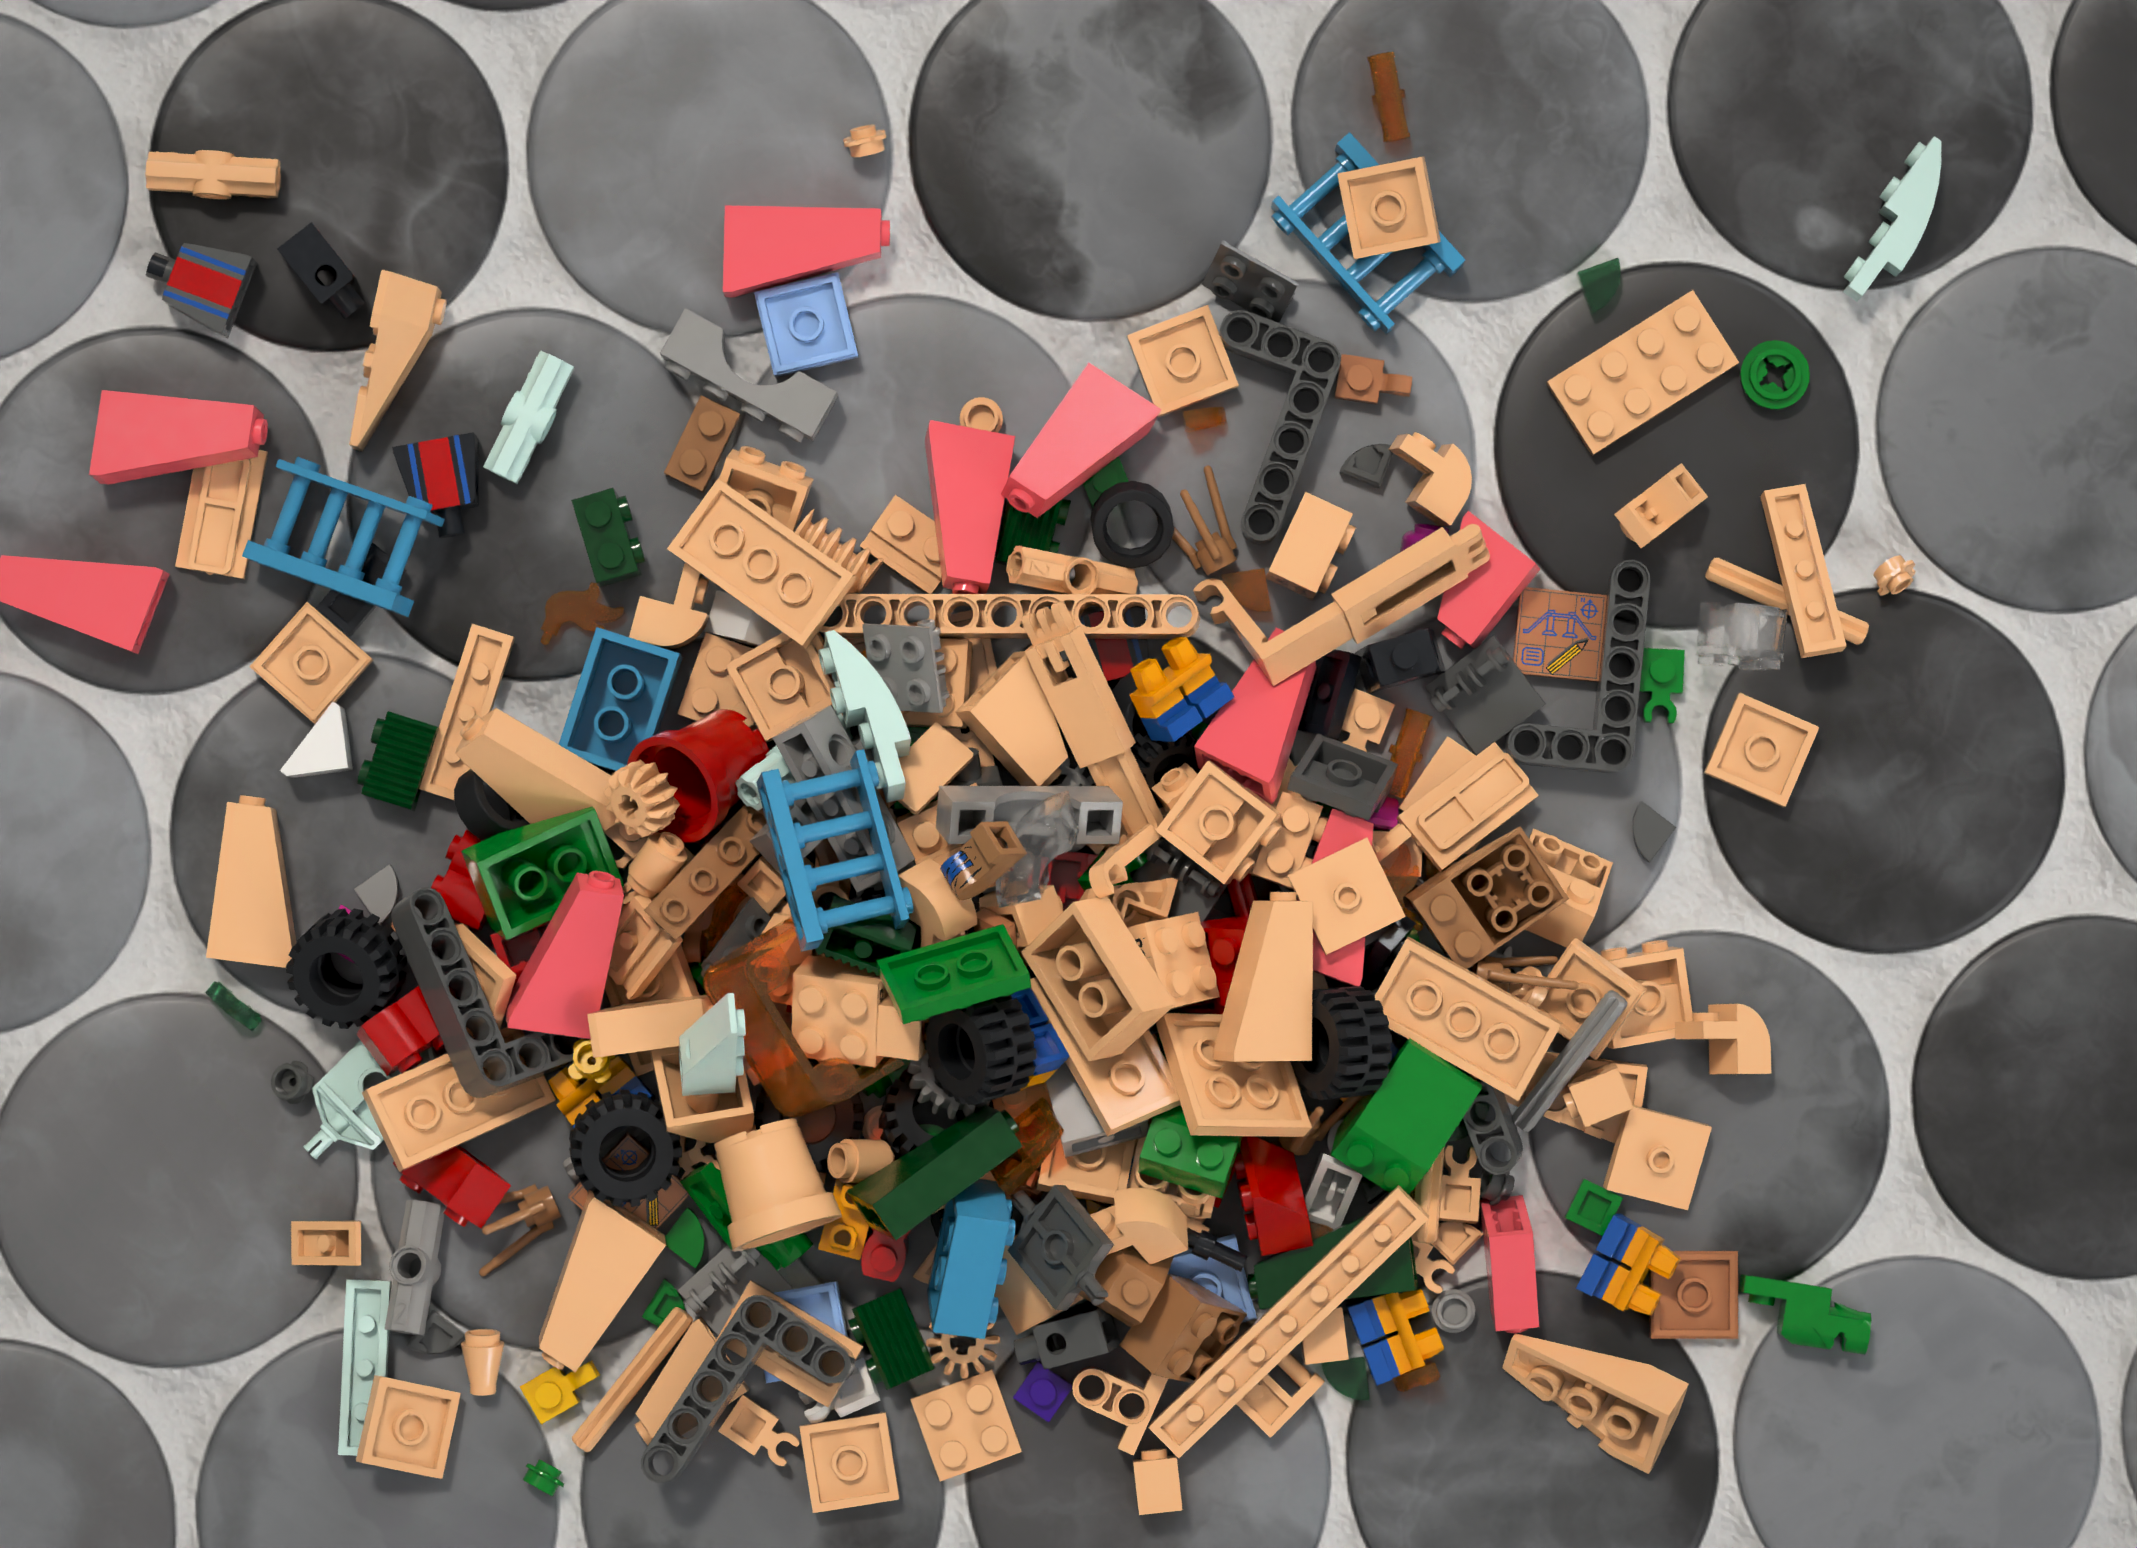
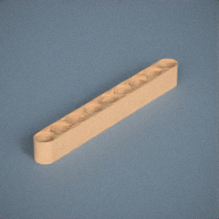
[819,594,1200,639]

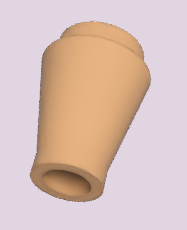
[461,1329,504,1396]

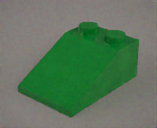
[461,807,624,941]
[1331,1038,1482,1195]
[1138,1105,1243,1199]

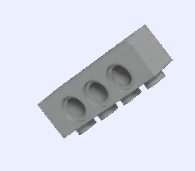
[773,705,915,892]

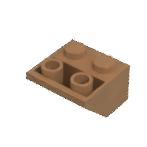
[1120,1273,1247,1383]

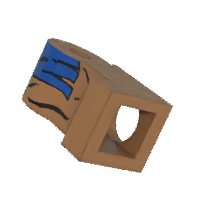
[940,821,1027,900]

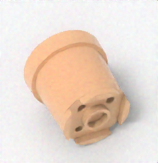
[714,1118,842,1252]

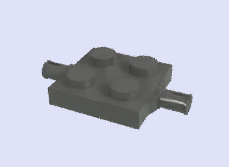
[1007,1185,1114,1311]

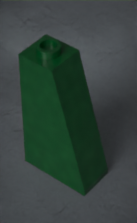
[847,1105,1023,1241]
[1248,1214,1419,1309]

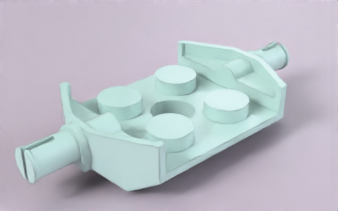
[303,1040,437,1160]

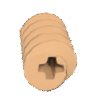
[794,509,884,594]

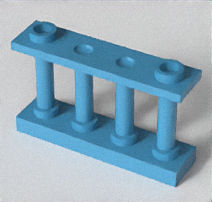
[1271,132,1466,335]
[242,457,445,617]
[756,749,913,952]

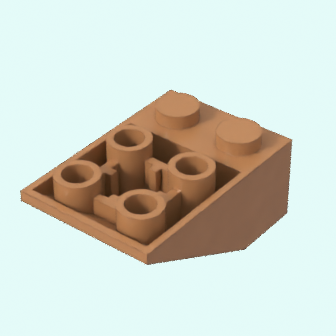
[1405,827,1569,969]

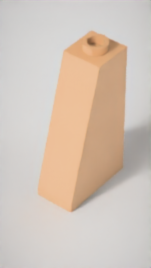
[455,708,616,831]
[206,795,296,968]
[1213,892,1313,1062]
[539,1191,666,1372]

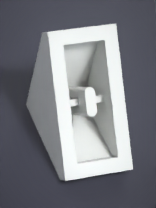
[705,590,783,647]
[280,702,353,778]
[1304,1153,1363,1229]

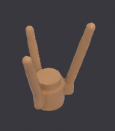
[1172,465,1237,576]
[1471,956,1579,991]
[1279,1078,1363,1156]
[479,1184,562,1276]

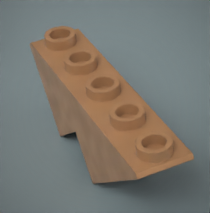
[644,805,767,940]

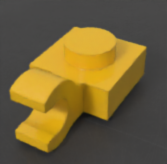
[520,1360,601,1424]

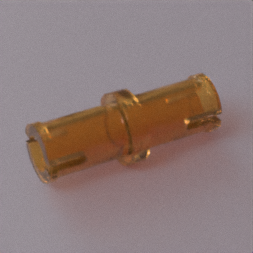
[1367,52,1410,143]
[1388,708,1433,799]

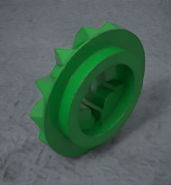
[1740,340,1810,410]

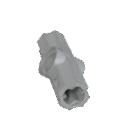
[385,1200,446,1336]

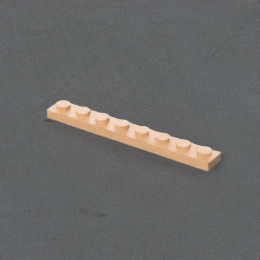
[1148,1185,1430,1458]

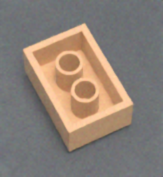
[1021,896,1175,1061]

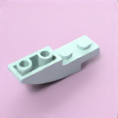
[1843,136,1941,302]
[818,630,911,803]

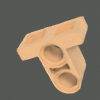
[1072,1367,1169,1456]

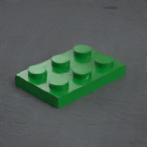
[876,924,1031,1024]

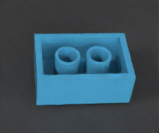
[559,627,683,772]
[927,1179,1015,1339]

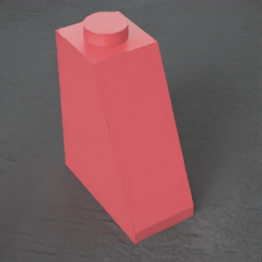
[1437,511,1540,649]
[1480,1195,1539,1333]

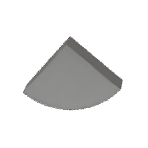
[354,864,398,925]

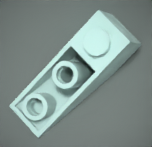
[679,993,746,1096]

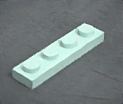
[338,1279,392,1456]

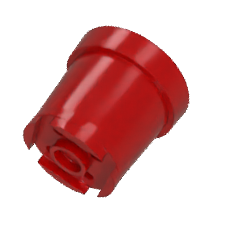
[627,709,769,842]

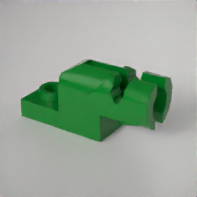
[680,1162,813,1271]
[1738,1274,1871,1355]

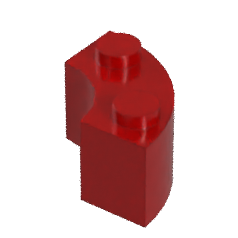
[393,1145,511,1229]

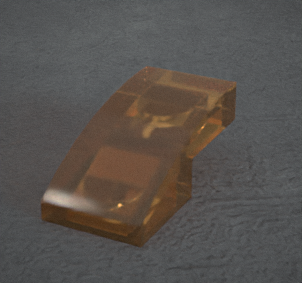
[990,1097,1064,1195]

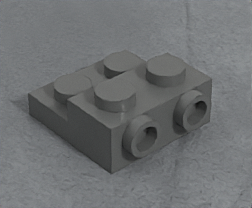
[1287,733,1398,820]

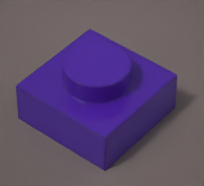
[1013,1361,1072,1422]

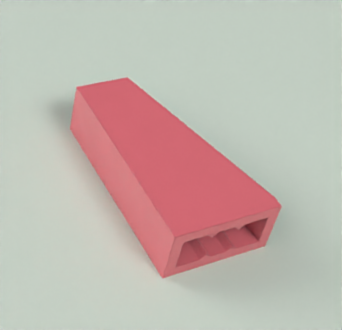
[723,205,890,298]
[1001,363,1162,518]
[89,390,268,485]
[925,420,1015,594]
[0,555,170,654]
[1194,627,1317,804]
[1296,808,1374,986]
[505,871,624,1039]

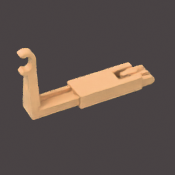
[1193,524,1490,686]
[1022,601,1164,899]

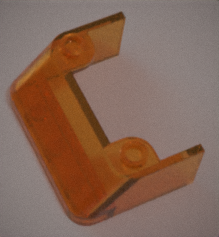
[703,916,904,1118]

